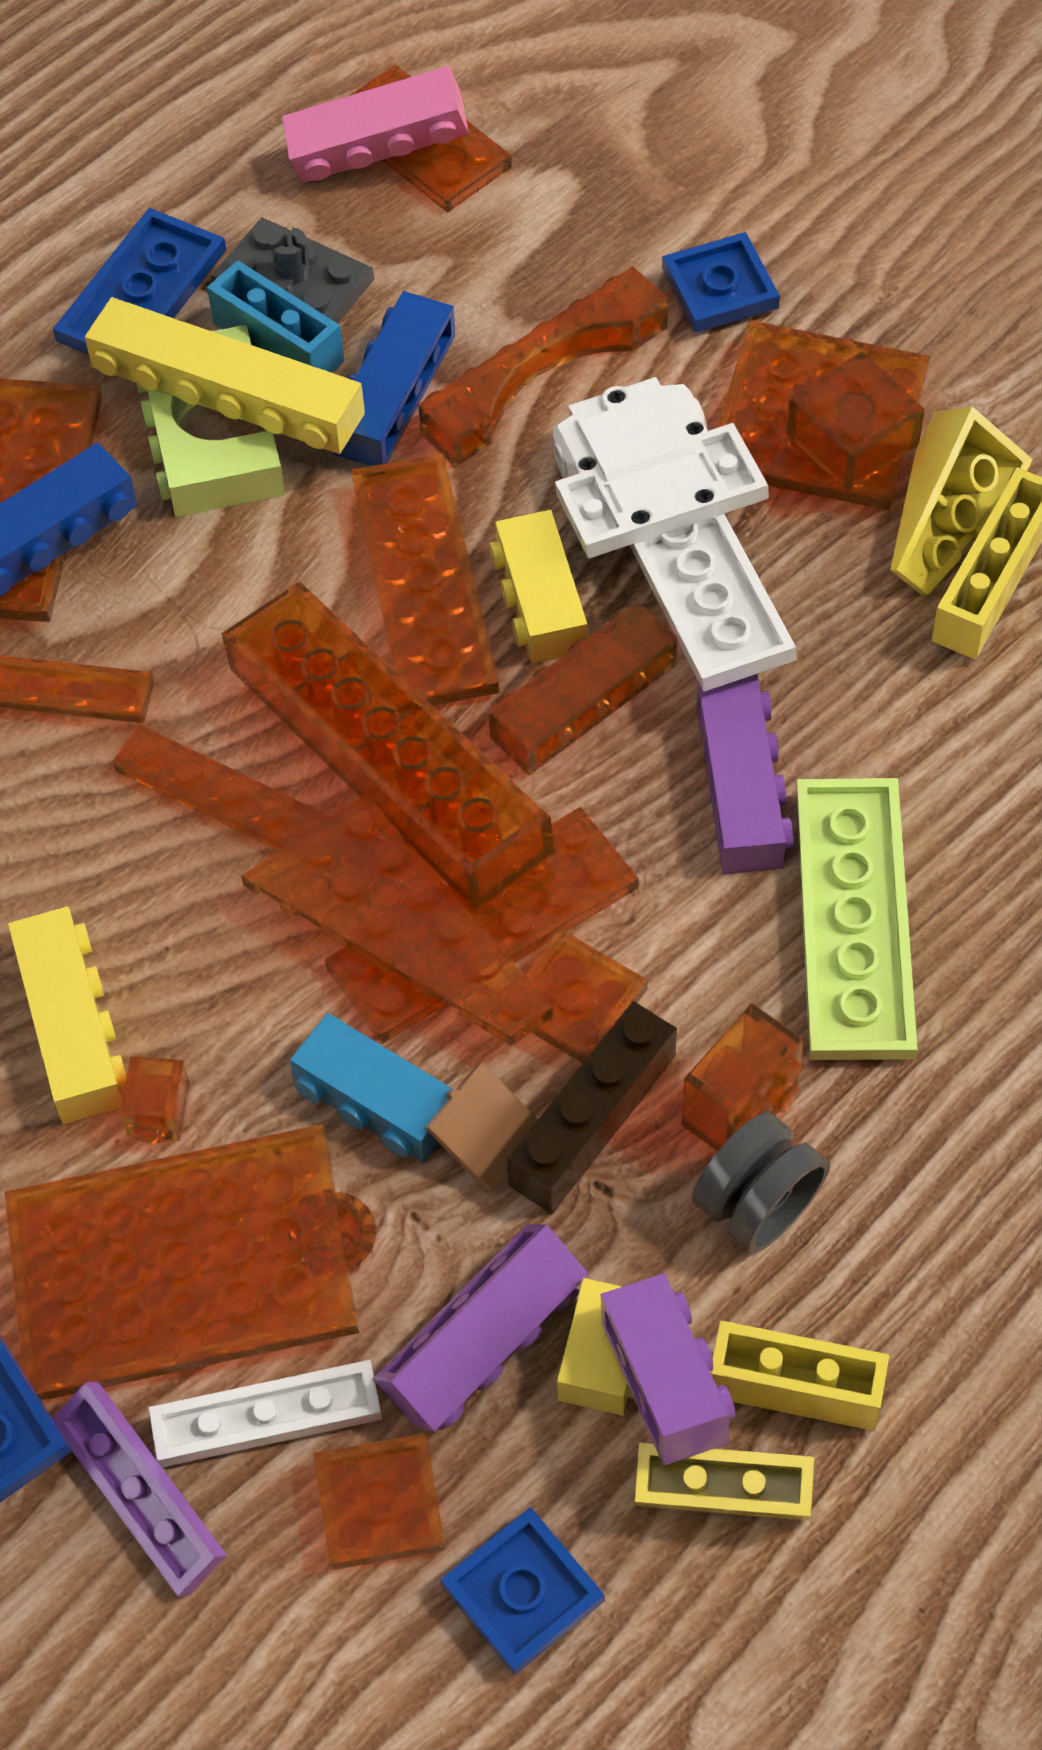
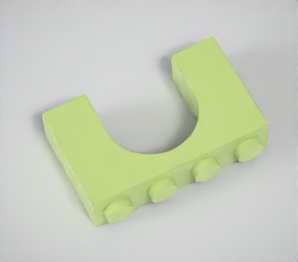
[137,325,285,517]

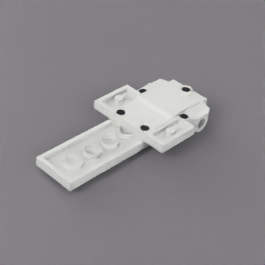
[553,377,797,692]

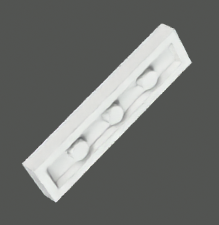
[149,1360,383,1467]

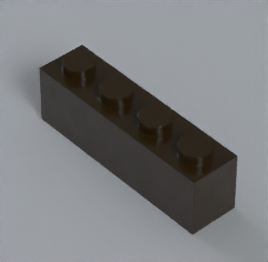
[507,1001,677,1214]

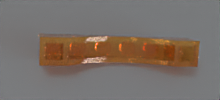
[418,266,668,467]

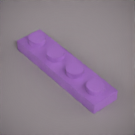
[52,1382,227,1596]

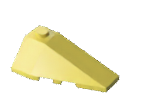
[890,407,1033,596]

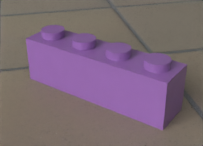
[696,674,793,874]
[373,1224,589,1432]

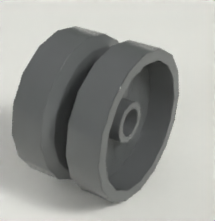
[692,1111,831,1254]

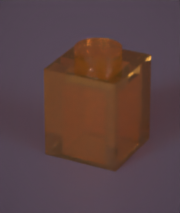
[120,1056,190,1144]

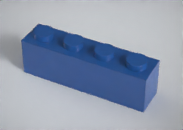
[332,291,455,470]
[0,442,138,596]

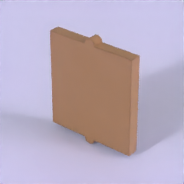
[424,1062,538,1192]

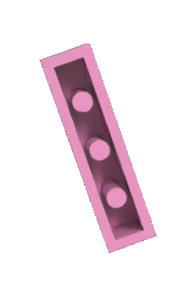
[282,66,469,183]

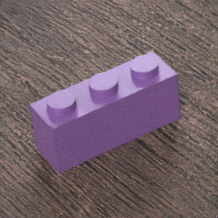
[601,1273,736,1466]

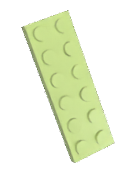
[796,778,918,1060]

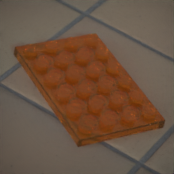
[4,1124,359,1401]

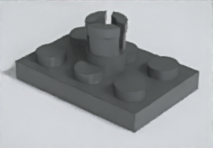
[212,217,374,324]

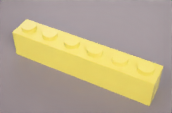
[85,297,365,454]

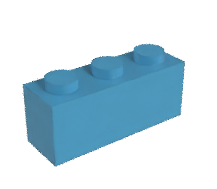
[207,260,345,373]
[290,1012,452,1163]

